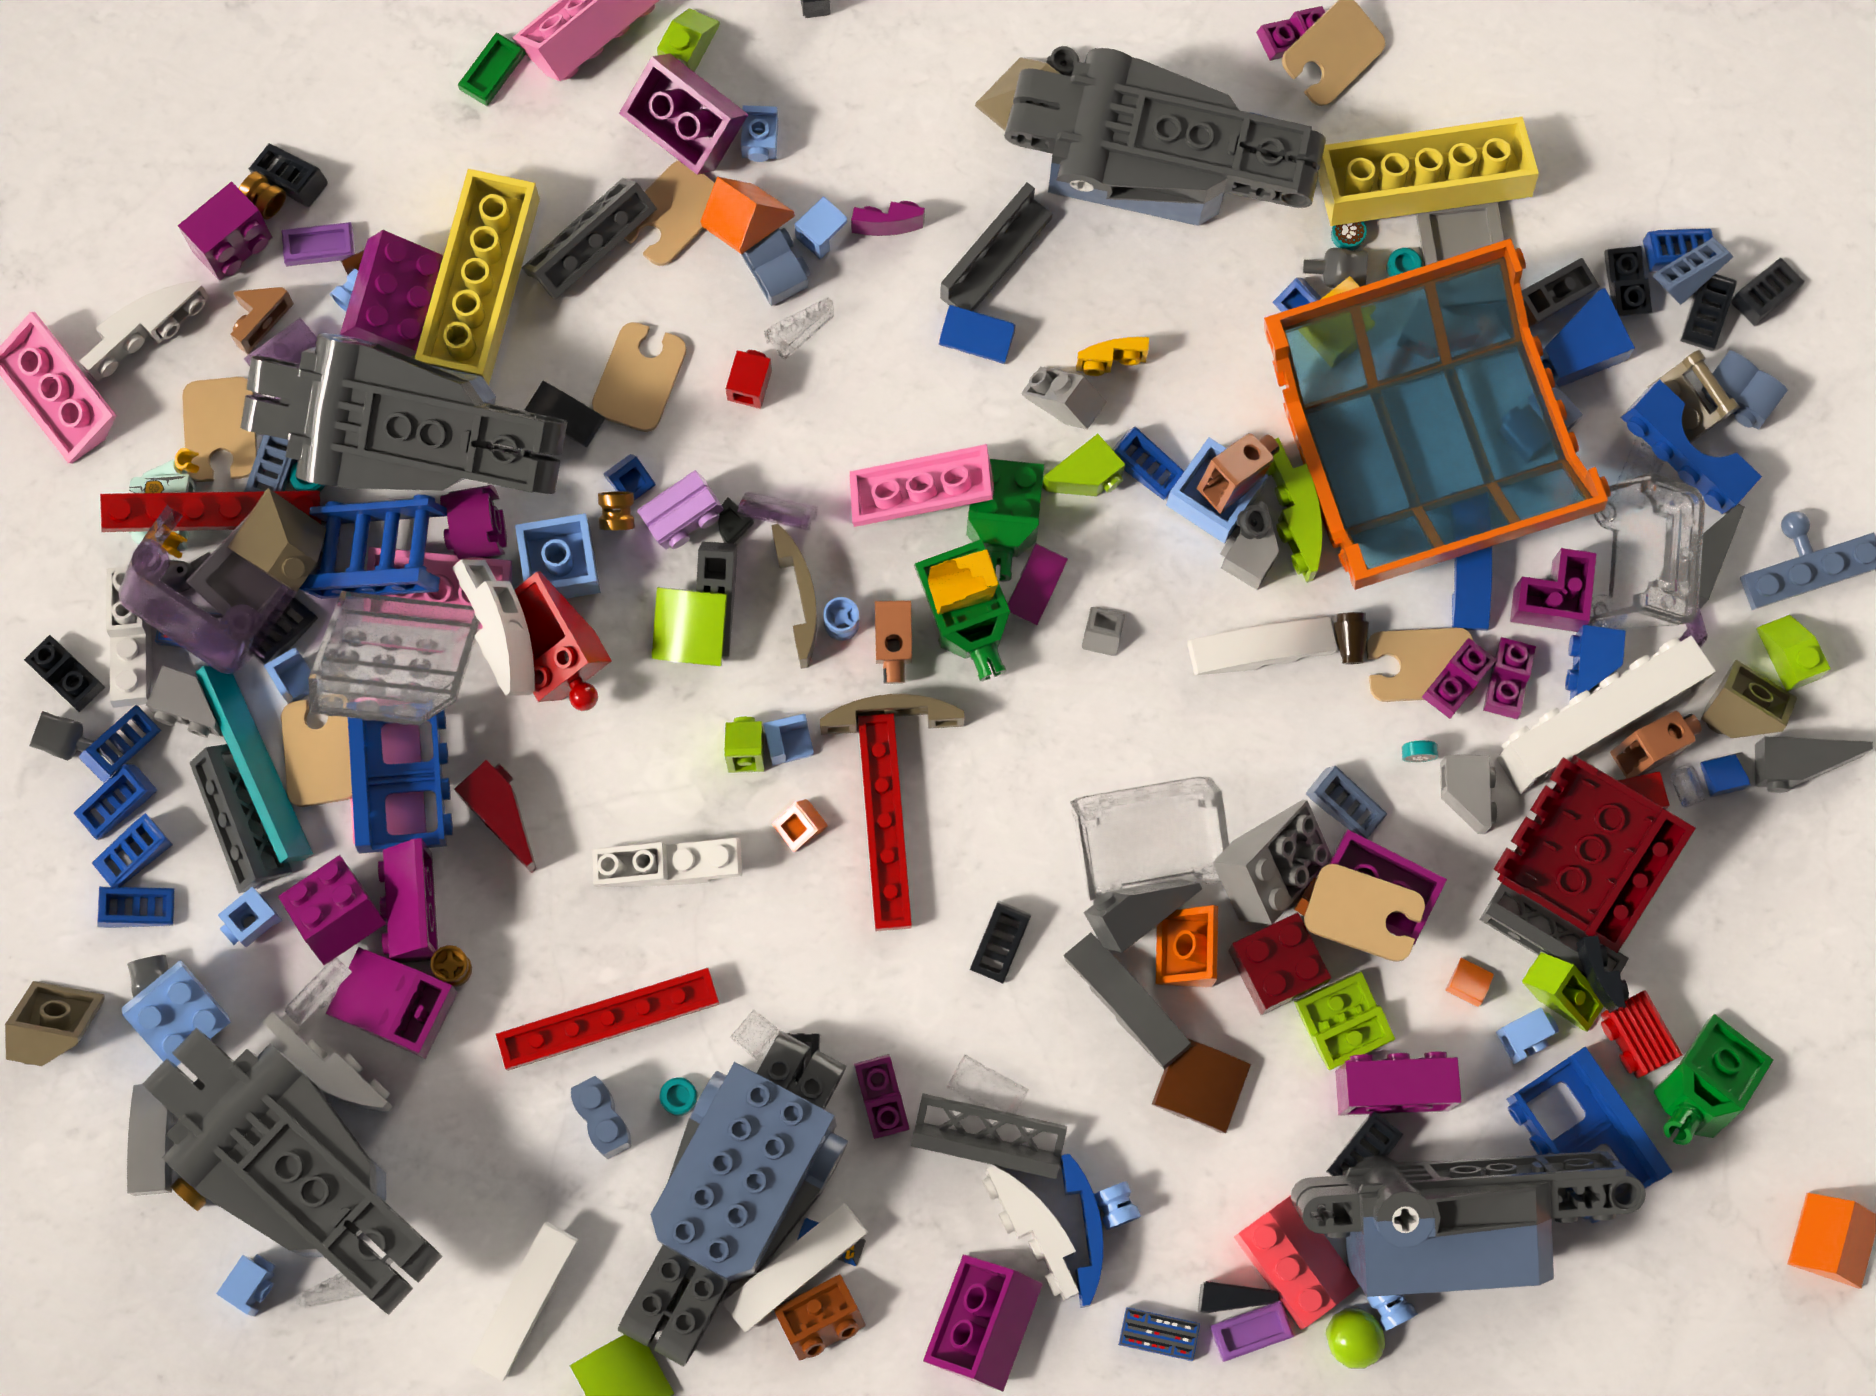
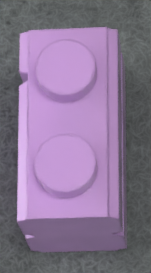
[637,470,724,549]

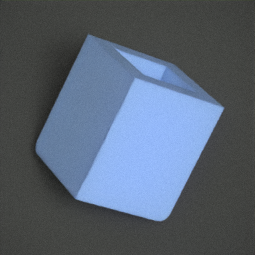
[795,196,847,259]
[264,647,320,704]
[763,714,814,765]

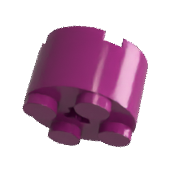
[440,485,507,559]

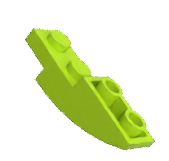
[1266,438,1322,583]

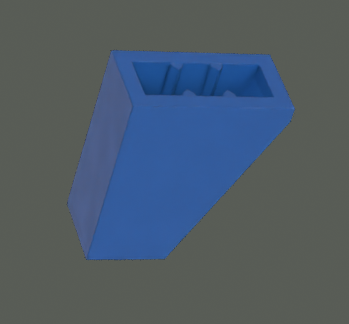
[1540,288,1635,387]

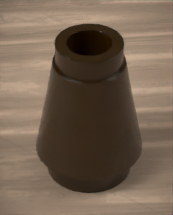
[1334,612,1369,664]

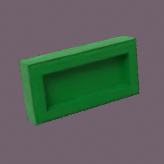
[458,32,526,106]

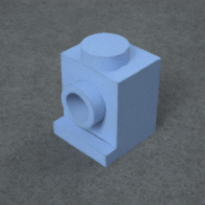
[741,105,778,162]
[218,887,282,947]
[1496,1007,1559,1065]
[216,1254,275,1317]

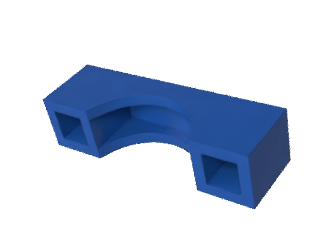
[1620,379,1762,514]

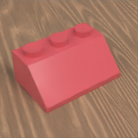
[1234,1195,1360,1330]

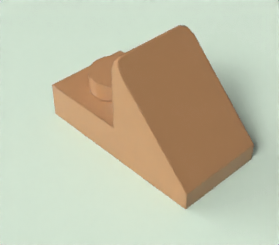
[230,287,294,355]

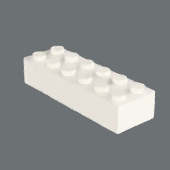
[1497,635,1716,795]

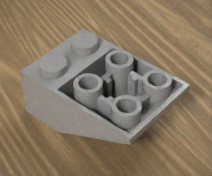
[1213,800,1332,924]

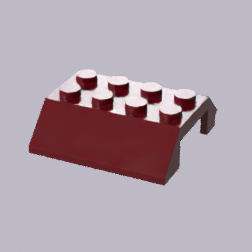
[1494,755,1696,953]

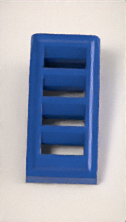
[1642,229,1716,272]
[1112,427,1184,500]
[79,705,162,782]
[74,764,157,840]
[92,813,173,887]
[97,886,175,928]

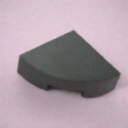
[718,497,754,543]

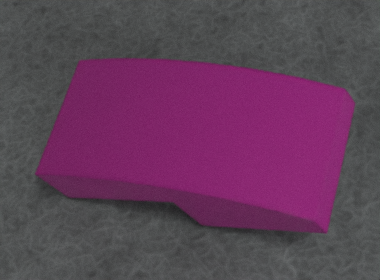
[1256,6,1325,61]
[851,201,925,236]
[1007,543,1068,625]
[1483,637,1536,720]
[1422,638,1497,719]
[854,1054,910,1139]

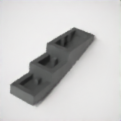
[1063,932,1192,1070]

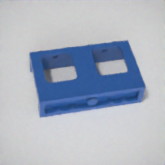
[347,697,453,854]
[1506,1046,1673,1224]

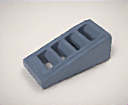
[1653,237,1734,305]
[244,435,298,492]
[1305,766,1387,839]

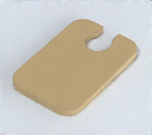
[1282,0,1385,106]
[624,161,715,266]
[592,322,686,432]
[182,377,257,482]
[1366,628,1477,702]
[281,694,352,807]
[1304,864,1425,962]

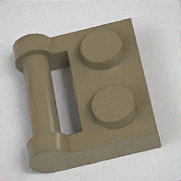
[1648,350,1740,443]

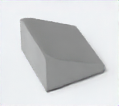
[1082,607,1125,656]

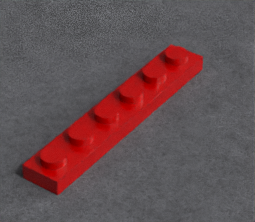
[100,491,322,532]
[858,714,912,931]
[496,968,720,1071]

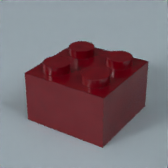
[1228,912,1332,1016]

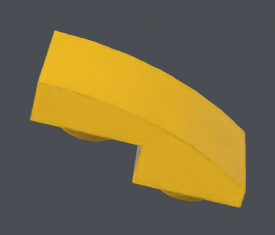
[1076,337,1149,376]

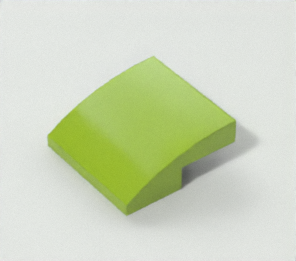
[652,587,727,666]
[1293,971,1395,1070]
[569,1335,675,1396]

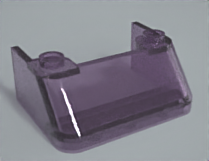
[119,505,296,674]

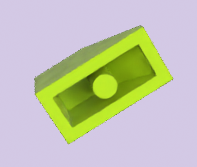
[657,8,720,72]
[1042,433,1125,497]
[1756,615,1831,692]
[724,716,764,773]
[1522,952,1604,1032]

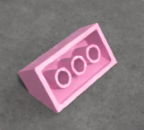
[512,0,659,81]

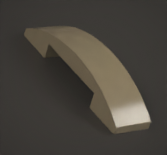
[771,524,817,669]
[820,694,965,735]

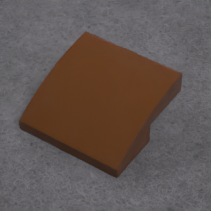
[1152,1038,1251,1133]

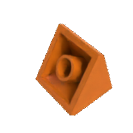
[700,177,795,254]
[1156,905,1218,987]
[1787,1193,1876,1289]

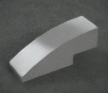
[127,1084,174,1196]

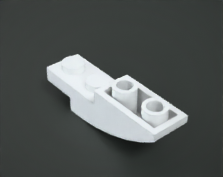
[79,280,209,382]
[452,559,535,696]
[106,565,153,708]
[592,838,742,887]
[262,1011,393,1112]
[982,1165,1079,1301]

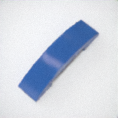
[1452,493,1492,631]
[1060,1154,1103,1308]

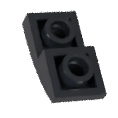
[1604,246,1652,316]
[524,381,606,448]
[24,635,105,712]
[1576,935,1629,1013]

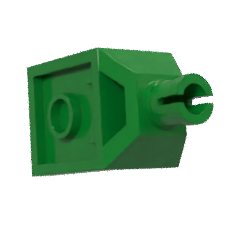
[966,459,1044,582]
[914,539,1010,681]
[1653,1014,1773,1145]

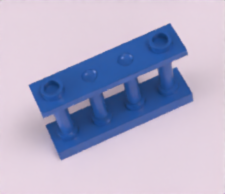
[300,495,447,599]

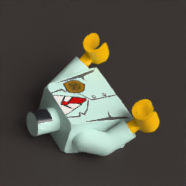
[128,448,199,558]

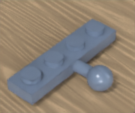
[1740,511,1876,610]

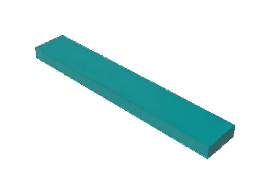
[196,665,313,863]

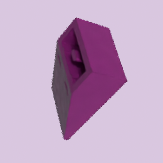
[325,947,458,1059]

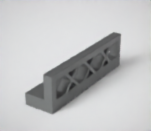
[521,178,657,299]
[940,182,1053,311]
[189,744,292,893]
[1479,883,1629,979]
[911,1093,1067,1179]

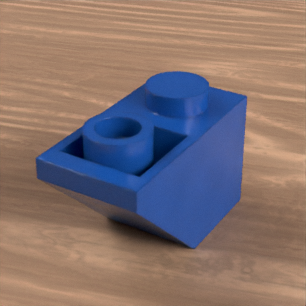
[1565,625,1626,701]

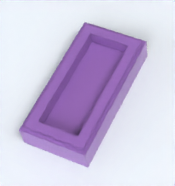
[282,222,355,267]
[1210,1301,1294,1362]

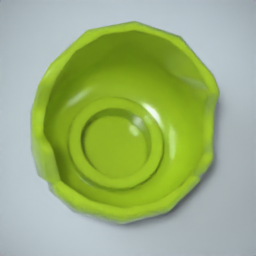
[1325,1308,1385,1369]

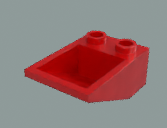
[514,571,612,711]

